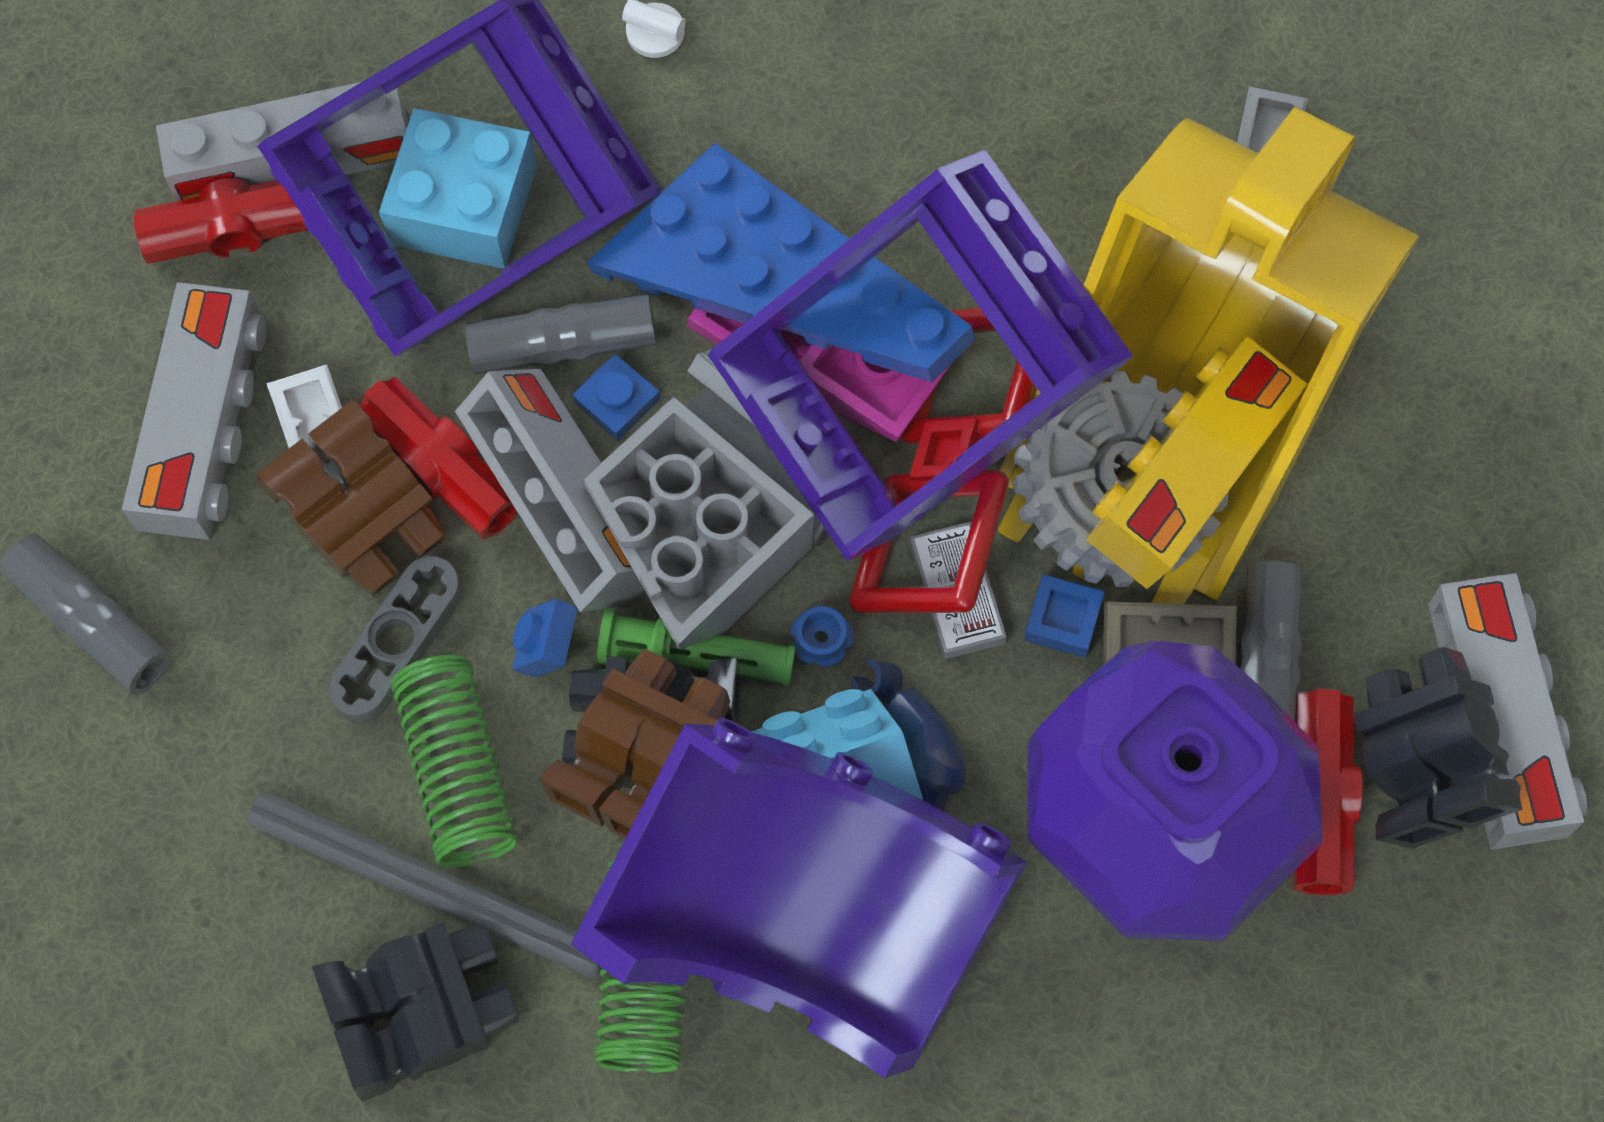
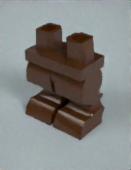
[256,399,445,596]
[539,649,730,839]

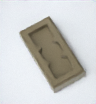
[1103,602,1236,665]

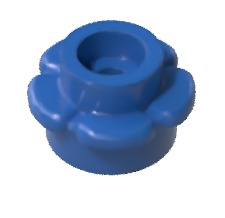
[790,606,853,667]

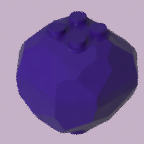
[1027,641,1323,941]

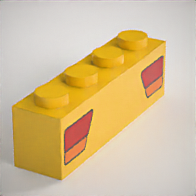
[1085,335,1308,589]

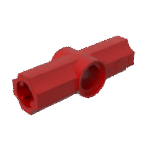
[133,178,308,264]
[359,377,518,541]
[1293,689,1362,896]

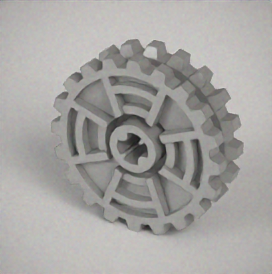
[1012,371,1229,587]

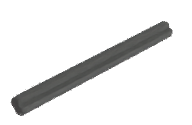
[248,792,603,979]

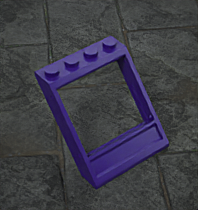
[257,0,662,357]
[708,150,1133,562]

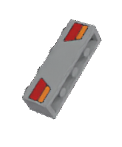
[156,82,408,201]
[122,282,267,540]
[455,369,644,612]
[1428,573,1587,850]

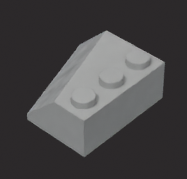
[584,397,814,650]

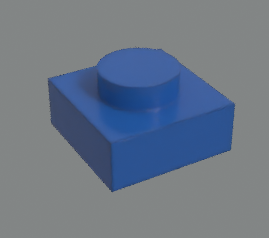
[572,354,660,441]
[1024,574,1104,658]
[512,599,578,677]

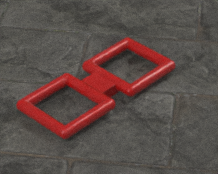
[849,308,1036,613]

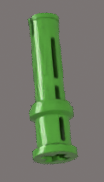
[597,607,796,686]

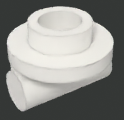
[622,0,686,58]

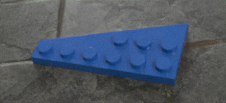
[587,143,976,383]

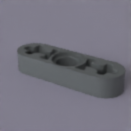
[328,556,462,723]

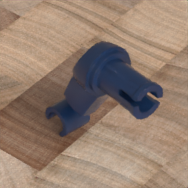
[851,659,966,811]

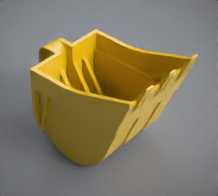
[998,107,1420,604]

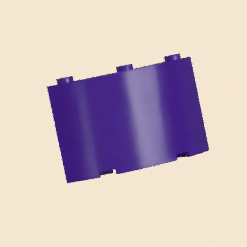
[571,718,1027,1078]

